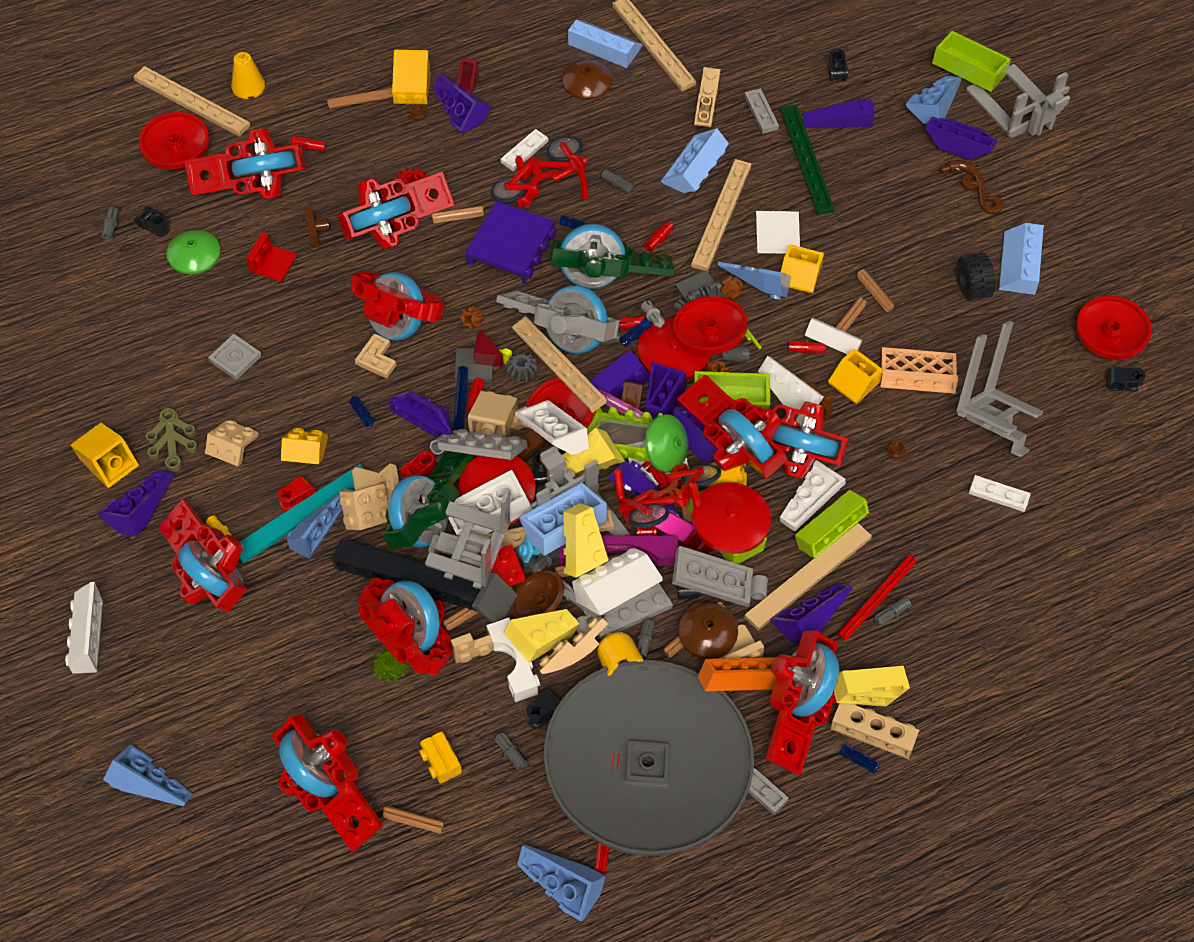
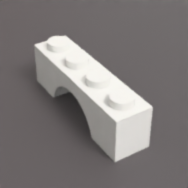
[486,618,540,702]

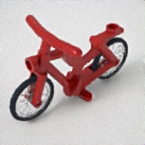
[491,136,588,208]
[614,464,721,528]

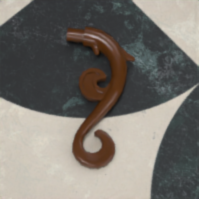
[939,160,1003,214]

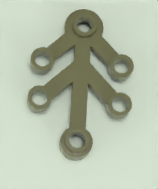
[146,408,198,472]

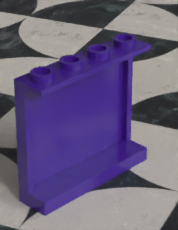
[465,201,556,284]

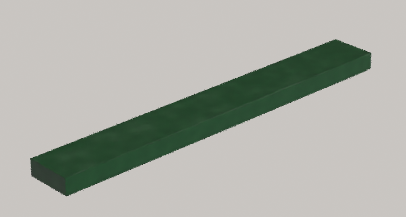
[780,104,835,216]

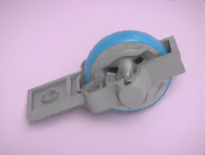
[496,285,620,354]

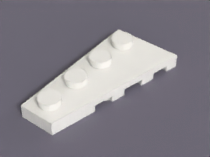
[758,356,824,427]
[780,460,846,531]

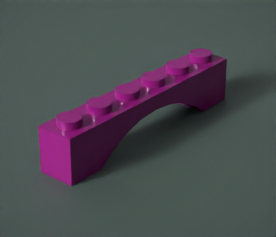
[559,534,678,566]

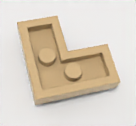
[355,333,397,379]
[451,633,494,664]

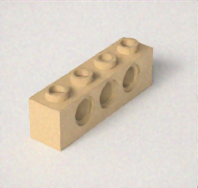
[831,703,919,759]

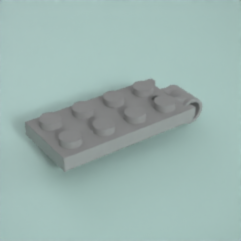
[430,429,527,460]
[672,546,768,607]
[576,583,673,640]

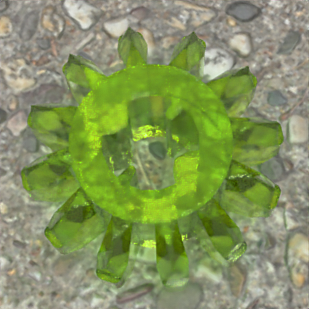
[373,648,408,683]

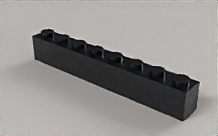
[332,539,482,611]

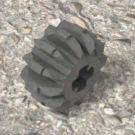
[506,352,537,383]

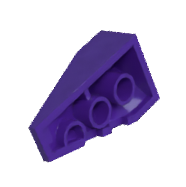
[433,72,491,133]
[803,99,875,128]
[608,460,683,519]
[98,470,174,536]
[770,584,852,643]

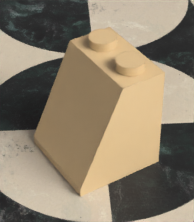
[468,391,518,438]

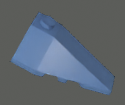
[906,76,962,124]
[718,262,791,300]
[287,488,349,559]
[103,744,193,806]
[517,845,606,921]

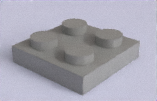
[208,334,262,380]

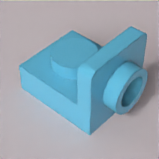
[519,536,541,563]

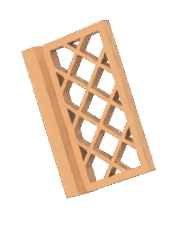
[880,347,958,394]

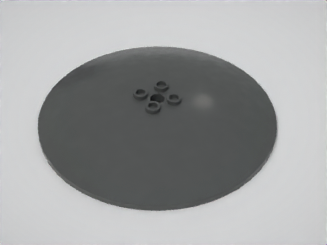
[544,660,754,856]

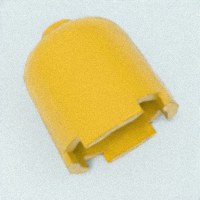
[597,632,644,676]

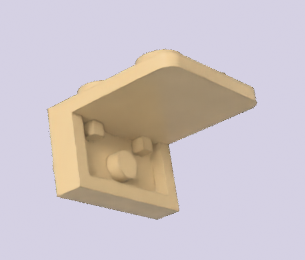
[205,420,259,466]
[352,464,399,505]
[340,484,388,530]
[718,625,764,659]

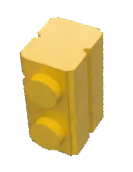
[419,732,462,783]

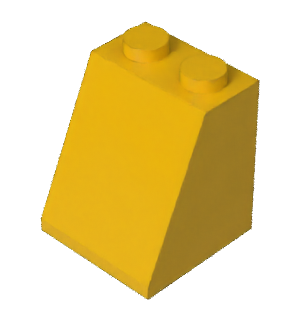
[392,50,431,104]
[71,423,139,488]

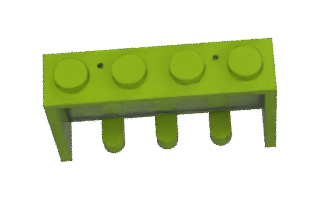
[587,407,663,461]

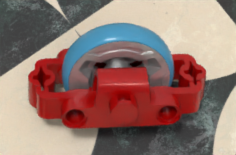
[350,271,445,341]
[358,578,453,675]

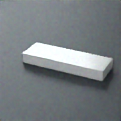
[501,129,548,172]
[805,318,862,354]
[969,475,1031,512]

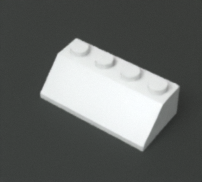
[515,400,589,455]
[448,470,533,537]
[572,548,663,615]
[65,582,103,674]

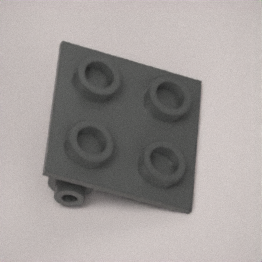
[675,270,724,303]

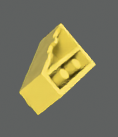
[562,428,625,479]
[563,503,608,578]
[504,609,580,663]
[834,666,910,706]

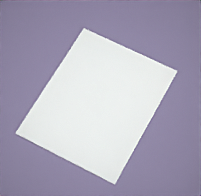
[756,211,800,254]

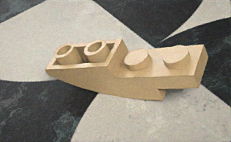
[694,67,720,127]
[538,616,608,674]

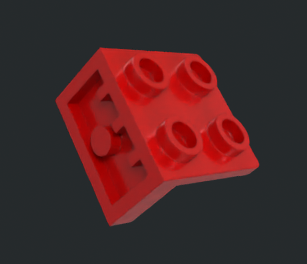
[246,232,297,282]
[491,544,526,587]

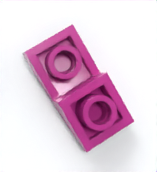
[654,509,694,542]

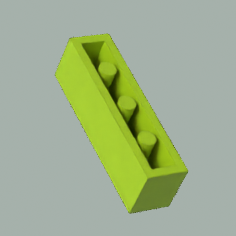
[795,490,869,559]

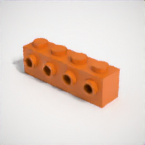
[698,657,777,692]

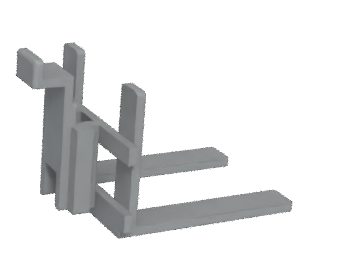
[966,64,1070,138]
[956,321,1043,457]
[531,446,629,578]
[425,488,510,589]

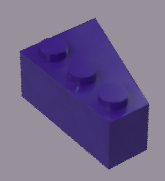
[589,350,650,407]
[646,362,686,420]

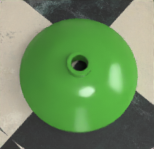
[166,230,221,274]
[645,415,689,473]

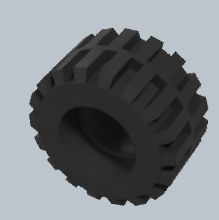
[957,252,996,301]

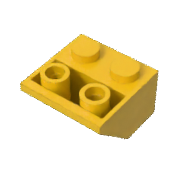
[781,244,824,294]
[828,348,883,404]
[281,428,328,464]

